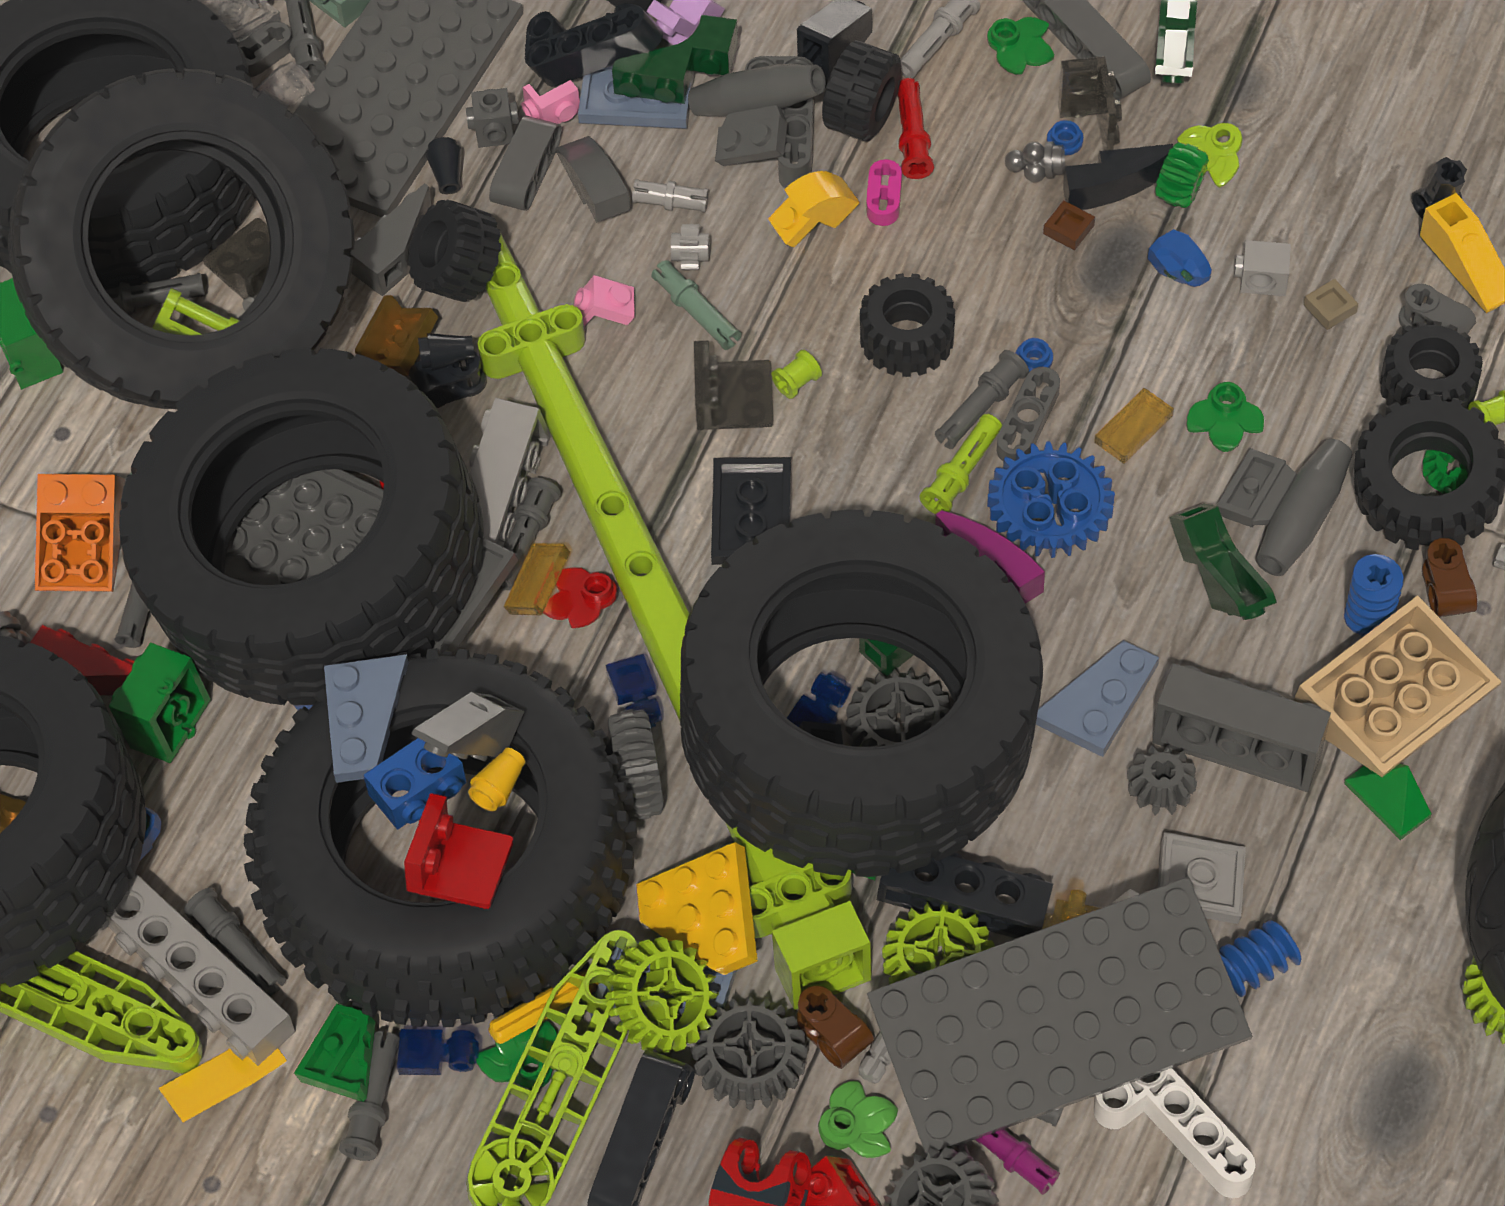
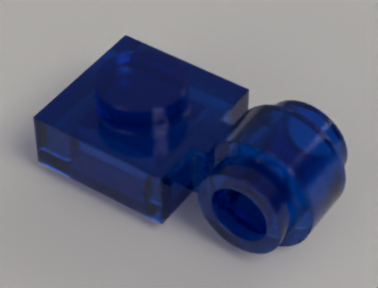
[605,654,662,728]
[787,672,851,727]
[397,1029,480,1075]

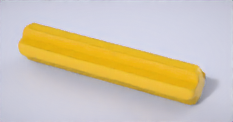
[488,969,599,1044]

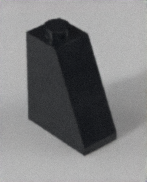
[797,0,872,88]

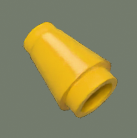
[468,747,525,811]

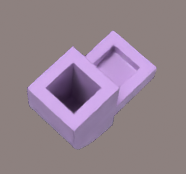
[646,0,725,45]

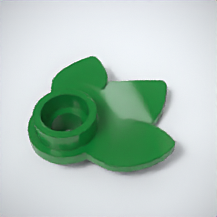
[987,17,1055,74]
[1186,382,1264,452]
[475,1021,557,1090]

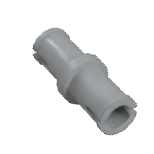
[632,179,708,212]

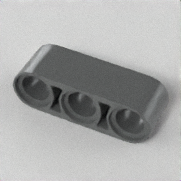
[489,115,562,211]

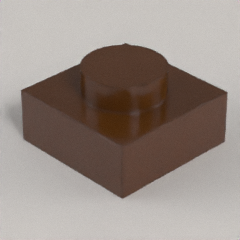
[1043,200,1095,250]

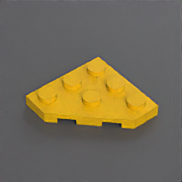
[636,842,758,975]

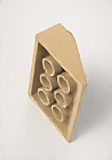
[1293,595,1501,777]

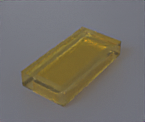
[1094,388,1174,464]
[503,543,570,616]

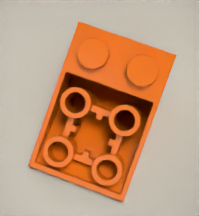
[35,474,125,592]

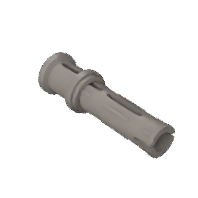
[900,0,980,78]

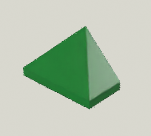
[1344,764,1432,840]

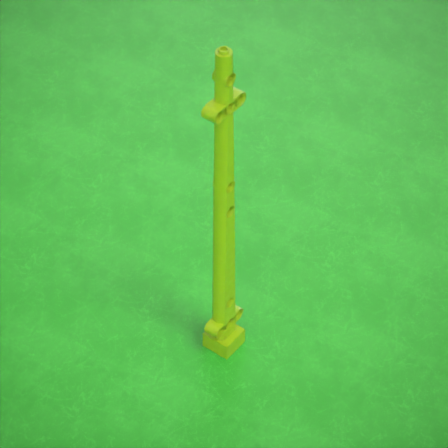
[478,233,871,1010]

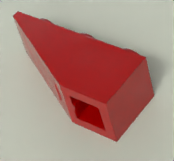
[30,625,134,695]

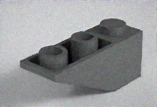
[351,183,432,296]
[412,692,524,761]

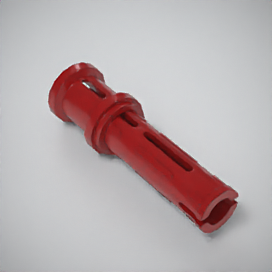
[897,78,934,179]

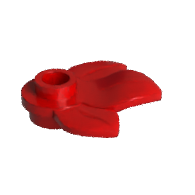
[540,568,617,628]

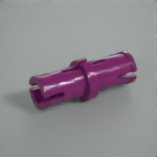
[975,1129,1060,1195]

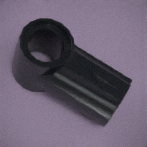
[1411,157,1467,219]

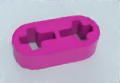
[866,159,902,226]

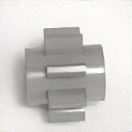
[671,224,710,270]

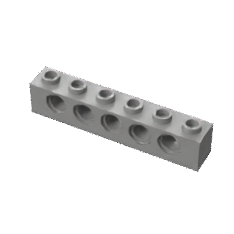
[100,873,295,1066]

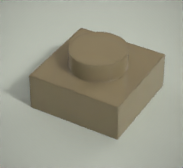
[1304,279,1358,330]

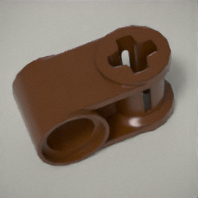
[1422,538,1477,618]
[796,986,874,1069]

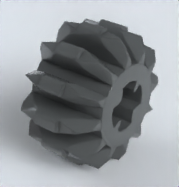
[1127,744,1197,815]

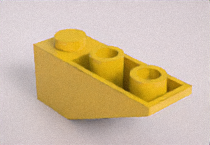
[1420,193,1505,313]

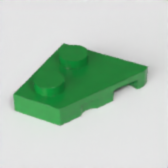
[294,1003,376,1102]

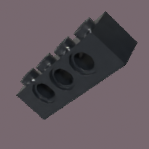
[876,853,1054,939]

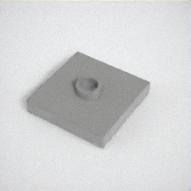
[1158,832,1246,924]

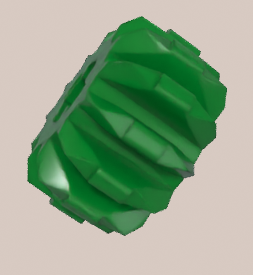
[1155,142,1209,208]

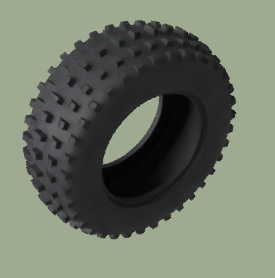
[244,648,637,1027]

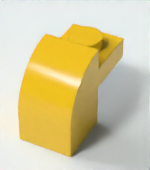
[768,171,860,248]

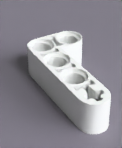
[1094,1068,1256,1198]

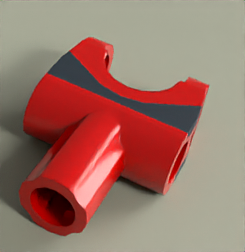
[709,1137,811,1206]

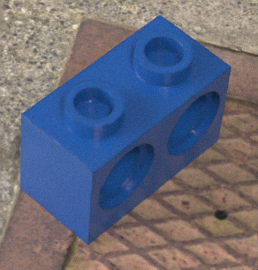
[363,738,467,830]

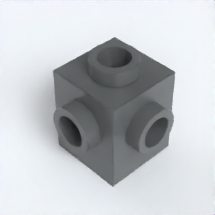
[466,88,519,148]

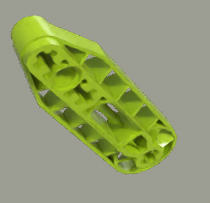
[466,930,638,1206]
[0,951,203,1074]

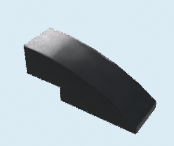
[1063,144,1173,210]

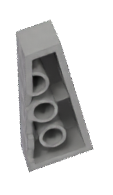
[470,398,551,548]

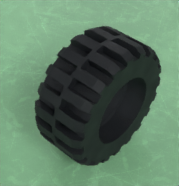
[1354,394,1505,550]

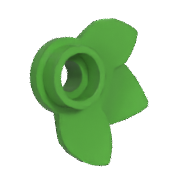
[818,1081,898,1158]

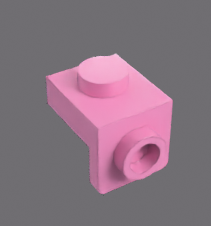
[521,80,580,124]
[574,275,634,326]

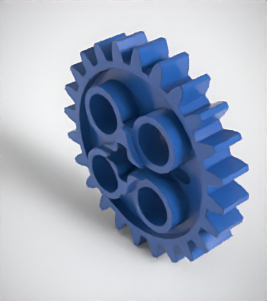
[987,441,1115,558]

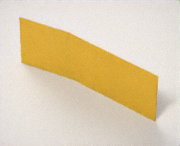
[158,1048,287,1122]

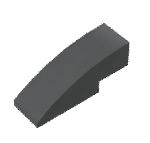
[556,136,630,223]

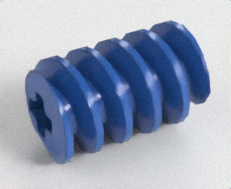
[1344,554,1404,636]
[1219,920,1302,997]

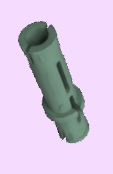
[651,260,741,350]

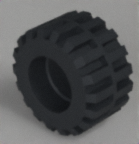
[822,40,901,142]
[408,199,501,302]
[860,273,955,377]
[1380,321,1483,409]

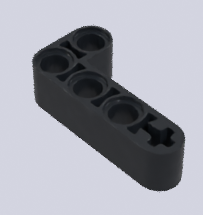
[525,5,663,87]
[587,1049,695,1206]

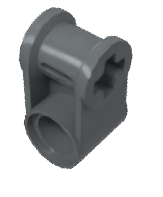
[1399,284,1476,334]

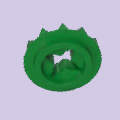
[1422,450,1468,494]

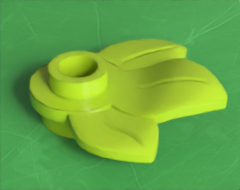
[1177,123,1243,188]

